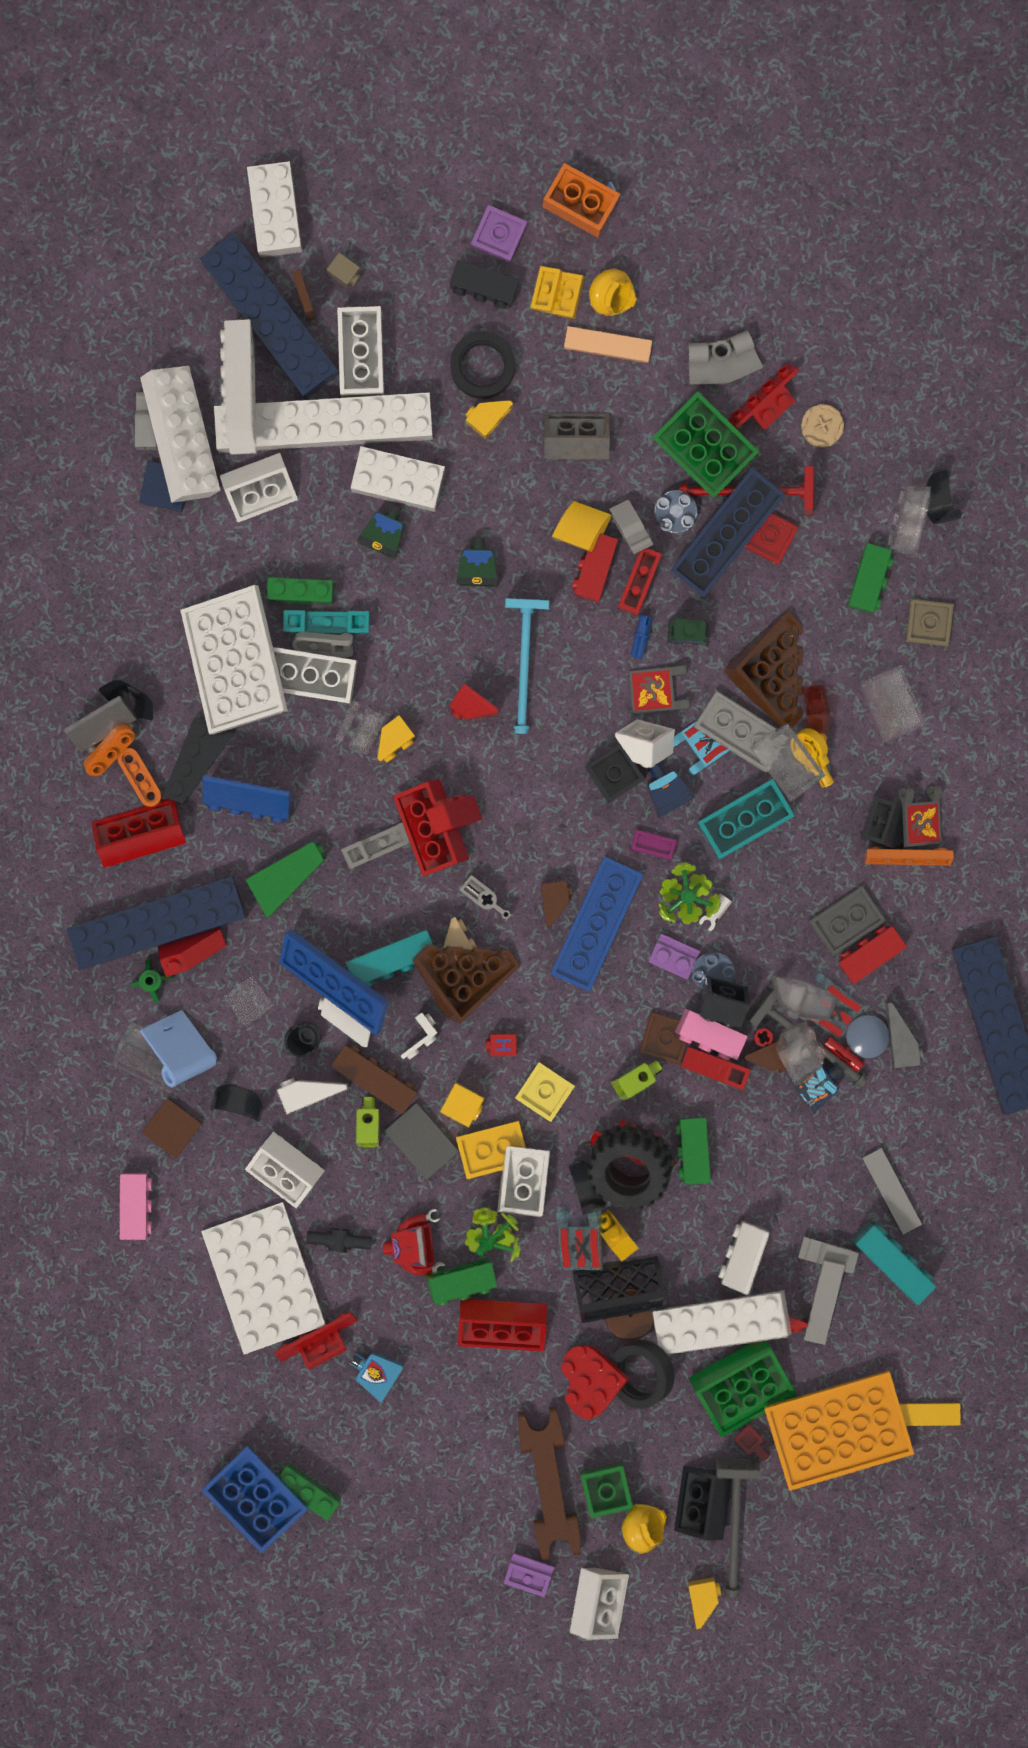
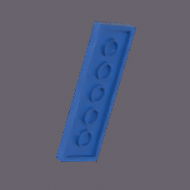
[550,856,643,992]
[279,929,389,1036]

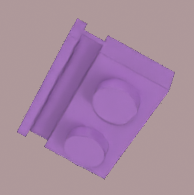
[648,934,700,980]
[503,1552,555,1597]

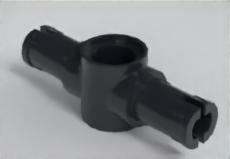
[306,1228,372,1252]

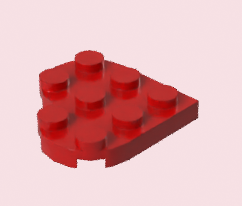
[561,1344,630,1420]

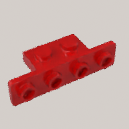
[728,364,799,430]
[275,1312,358,1370]

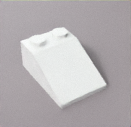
[277,1078,350,1114]
[497,1146,550,1217]

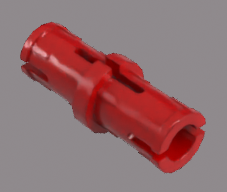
[823,1035,864,1072]

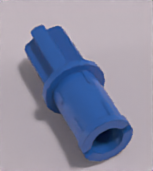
[631,615,653,659]

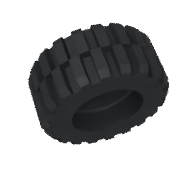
[587,1124,673,1210]

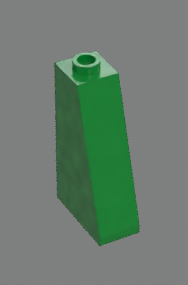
[246,841,326,917]

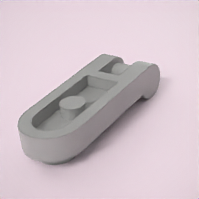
[292,632,353,658]

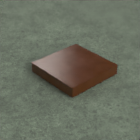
[292,269,316,321]
[639,1012,687,1065]
[141,1098,202,1159]

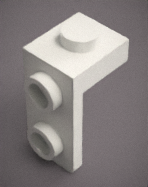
[401,1012,438,1060]

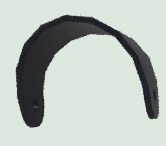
[925,469,962,524]
[210,1085,263,1122]
[568,1161,606,1215]

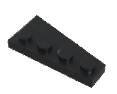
[163,717,235,805]

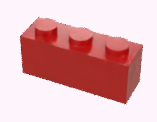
[571,534,618,603]
[617,548,662,617]
[426,794,483,835]
[837,925,907,984]

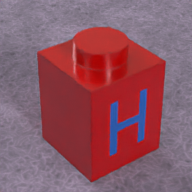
[486,1034,517,1056]

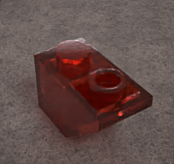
[803,685,830,733]

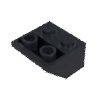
[860,797,904,850]

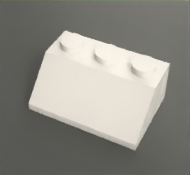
[220,453,298,522]
[245,1132,325,1208]
[718,1220,769,1295]
[570,1568,629,1640]

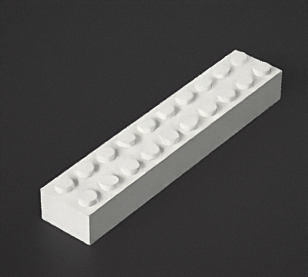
[214,393,433,453]

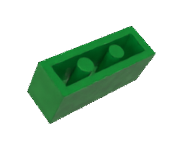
[847,543,894,614]
[267,578,334,605]
[675,1117,711,1185]
[425,1258,497,1305]
[278,1462,341,1521]

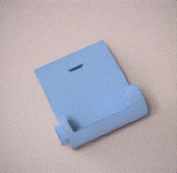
[140,1010,217,1087]

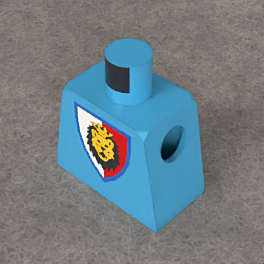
[349,1351,404,1403]

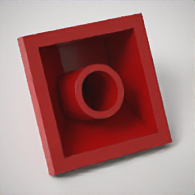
[449,684,499,721]

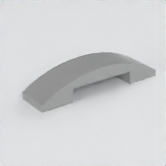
[341,822,410,869]

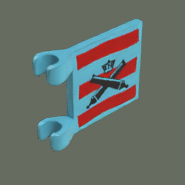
[674,721,730,776]

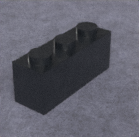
[450,260,519,309]

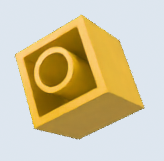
[440,1082,484,1127]

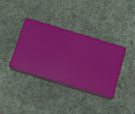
[630,829,677,861]

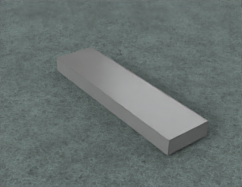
[862,1148,922,1234]
[804,1258,845,1345]

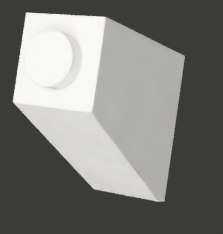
[318,997,371,1047]

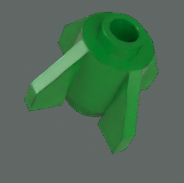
[130,959,174,1002]

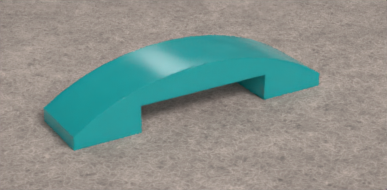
[283,610,370,634]

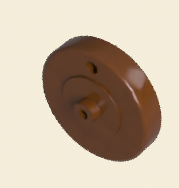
[605,1287,656,1340]

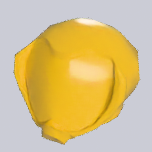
[589,268,637,316]
[622,1504,667,1554]

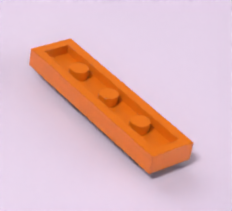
[865,847,954,866]

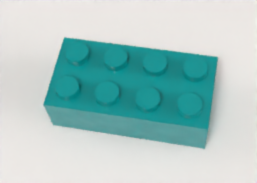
[697,779,795,860]
[346,930,434,986]
[851,1222,936,1305]

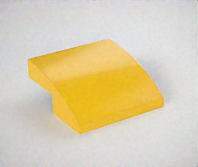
[530,266,585,319]
[552,501,612,552]

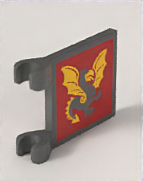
[629,666,690,714]
[899,786,942,847]

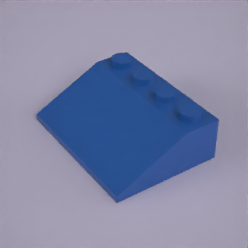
[203,775,294,824]
[201,1446,308,1554]

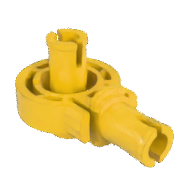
[791,728,834,788]

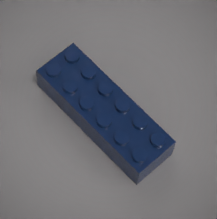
[670,468,786,597]

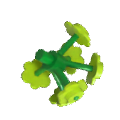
[658,862,721,924]
[465,1208,521,1262]

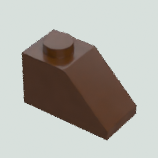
[541,881,573,927]
[743,1038,794,1073]

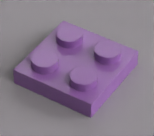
[471,205,527,262]

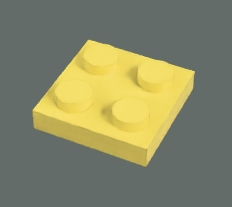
[515,1062,575,1122]

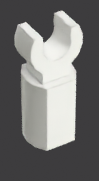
[699,894,732,931]

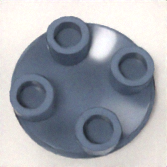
[655,490,697,533]
[692,952,735,989]
[846,1015,890,1058]

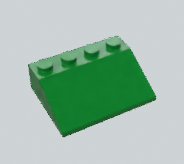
[652,391,759,499]
[688,1340,797,1437]

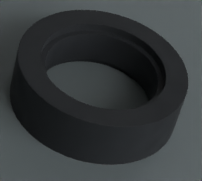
[450,332,515,399]
[610,1340,675,1409]

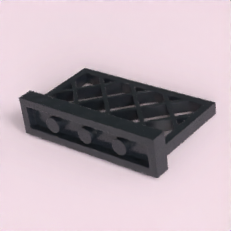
[572,1256,667,1323]

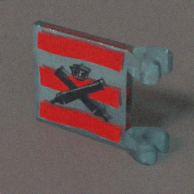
[793,972,865,1041]
[556,1211,603,1270]

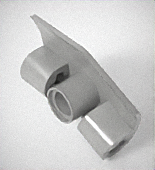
[689,330,763,385]

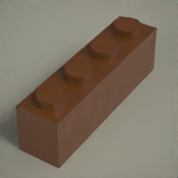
[331,1044,418,1115]

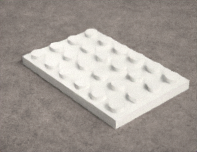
[181,585,288,734]
[201,1202,325,1354]

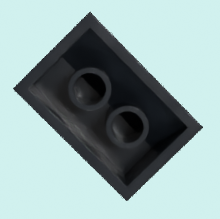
[674,1466,732,1541]

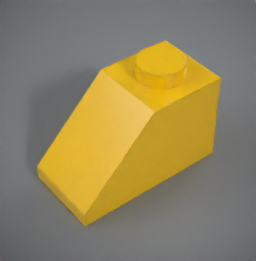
[465,401,513,439]
[688,1577,721,1629]

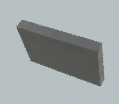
[809,885,886,957]
[384,1103,459,1180]

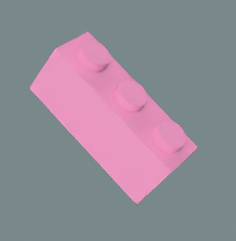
[675,1009,748,1061]
[120,1173,152,1240]

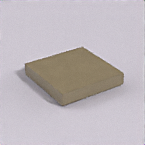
[905,599,954,647]

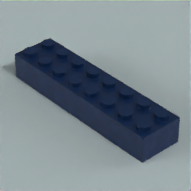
[200,233,339,400]
[67,877,247,970]
[951,936,1028,1115]

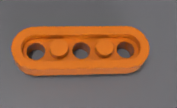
[84,724,135,776]
[118,748,162,807]

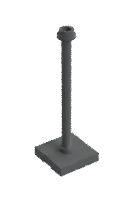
[745,984,868,1088]
[714,1457,761,1597]

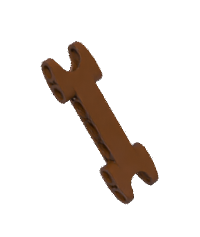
[518,1406,580,1560]

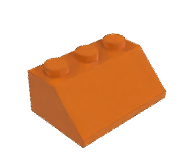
[542,163,621,238]

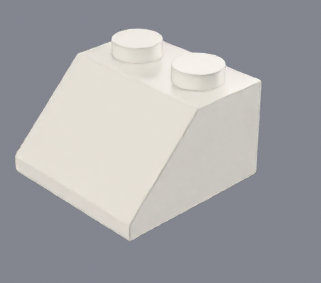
[615,719,675,768]

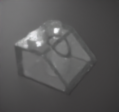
[777,1022,825,1086]

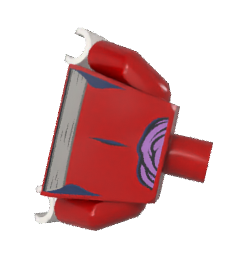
[382,1209,445,1275]

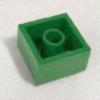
[580,1461,633,1518]

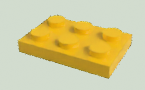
[456,1121,526,1179]

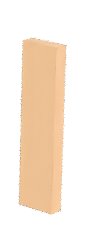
[564,326,652,363]

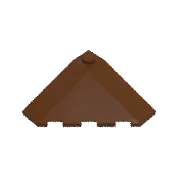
[723,610,802,732]
[412,945,520,1024]

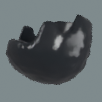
[284,1021,321,1058]

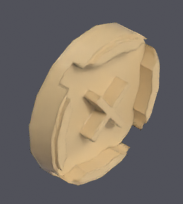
[801,404,844,448]

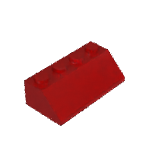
[393,779,470,877]
[91,799,186,868]
[458,1299,547,1352]

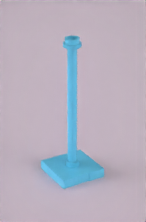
[505,599,549,734]

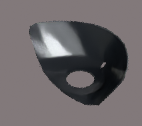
[99,680,153,720]

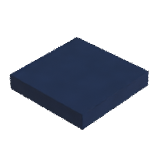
[139,461,184,512]

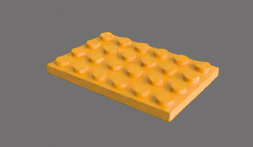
[764,1370,914,1491]

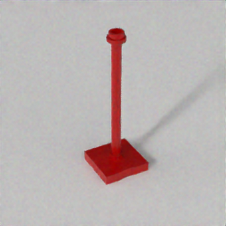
[679,466,814,516]

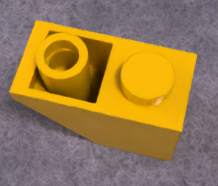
[378,715,415,763]
[592,1209,639,1261]

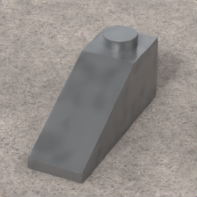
[885,1002,923,1068]

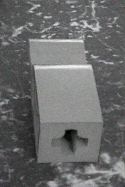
[135,392,158,450]
[609,499,653,554]
[460,875,511,920]
[798,1236,859,1274]

